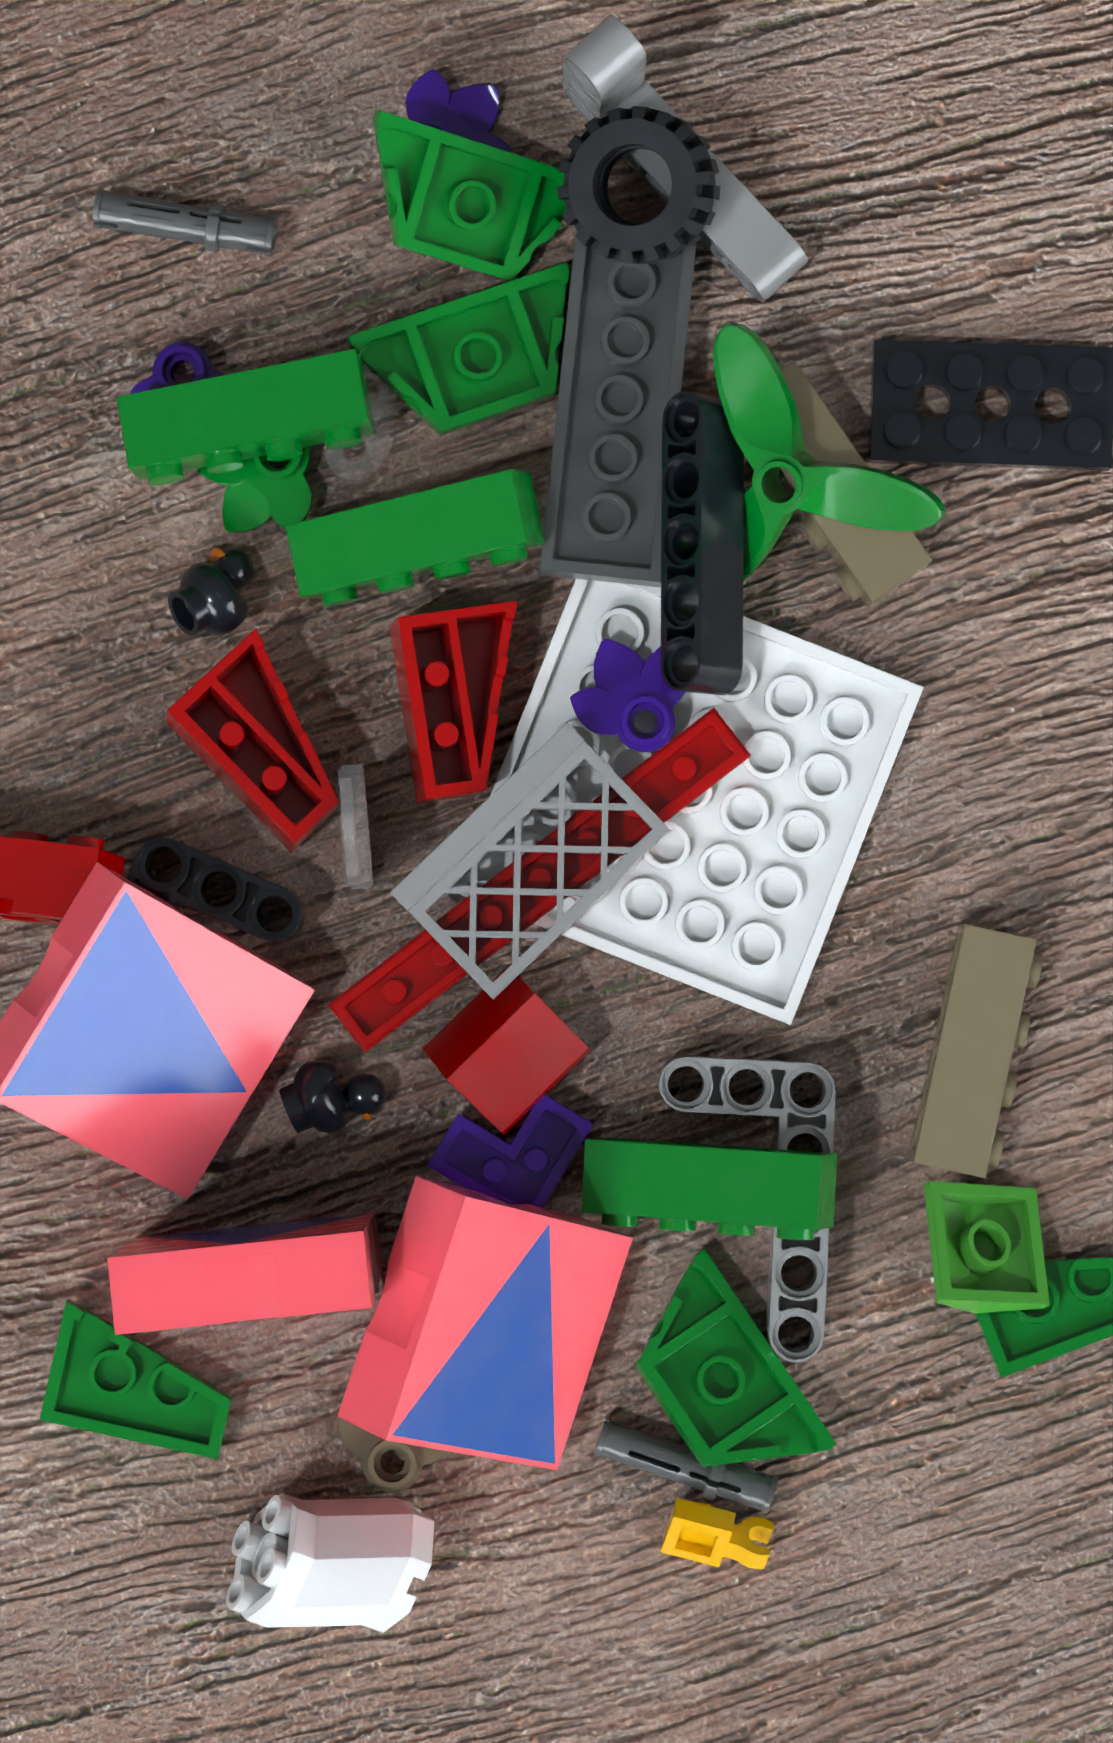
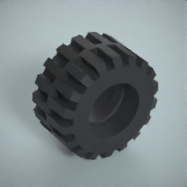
[557,106,720,264]

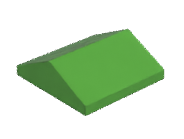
[924,1181,1050,1314]

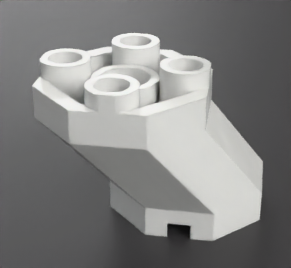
[226,1492,434,1633]

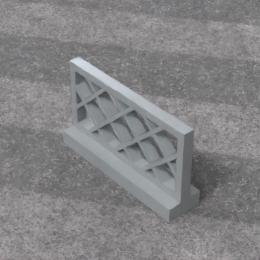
[390,722,670,1000]

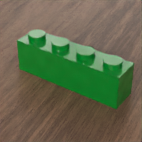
[116,349,376,485]
[286,469,545,607]
[581,1137,837,1240]

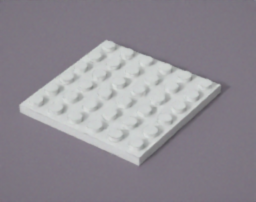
[454,579,924,1025]

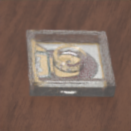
[336,764,373,892]

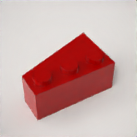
[389,601,518,804]
[166,628,339,853]
[0,831,125,925]

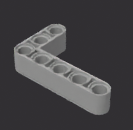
[563,14,808,303]
[657,1055,836,1363]

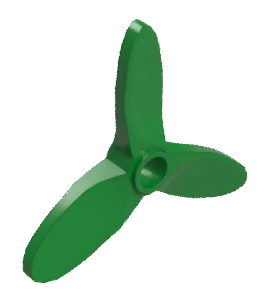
[713,323,946,582]

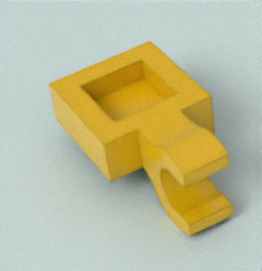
[661,1497,774,1569]

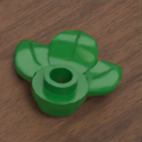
[197,447,312,533]

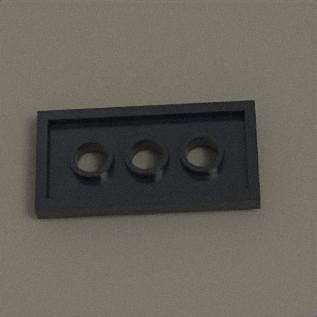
[869,340,1113,471]

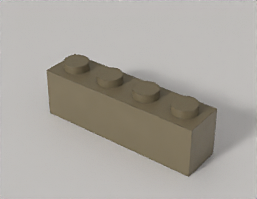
[779,361,933,608]
[908,924,1043,1178]

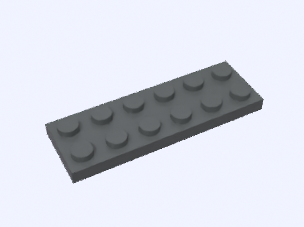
[540,230,696,587]

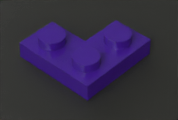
[427,1095,593,1208]

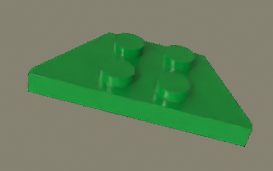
[373,110,567,281]
[347,262,569,436]
[634,1249,837,1467]

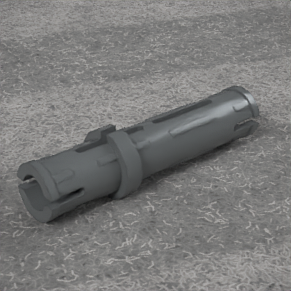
[92,189,278,257]
[594,1418,779,1514]

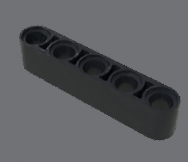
[661,391,744,696]

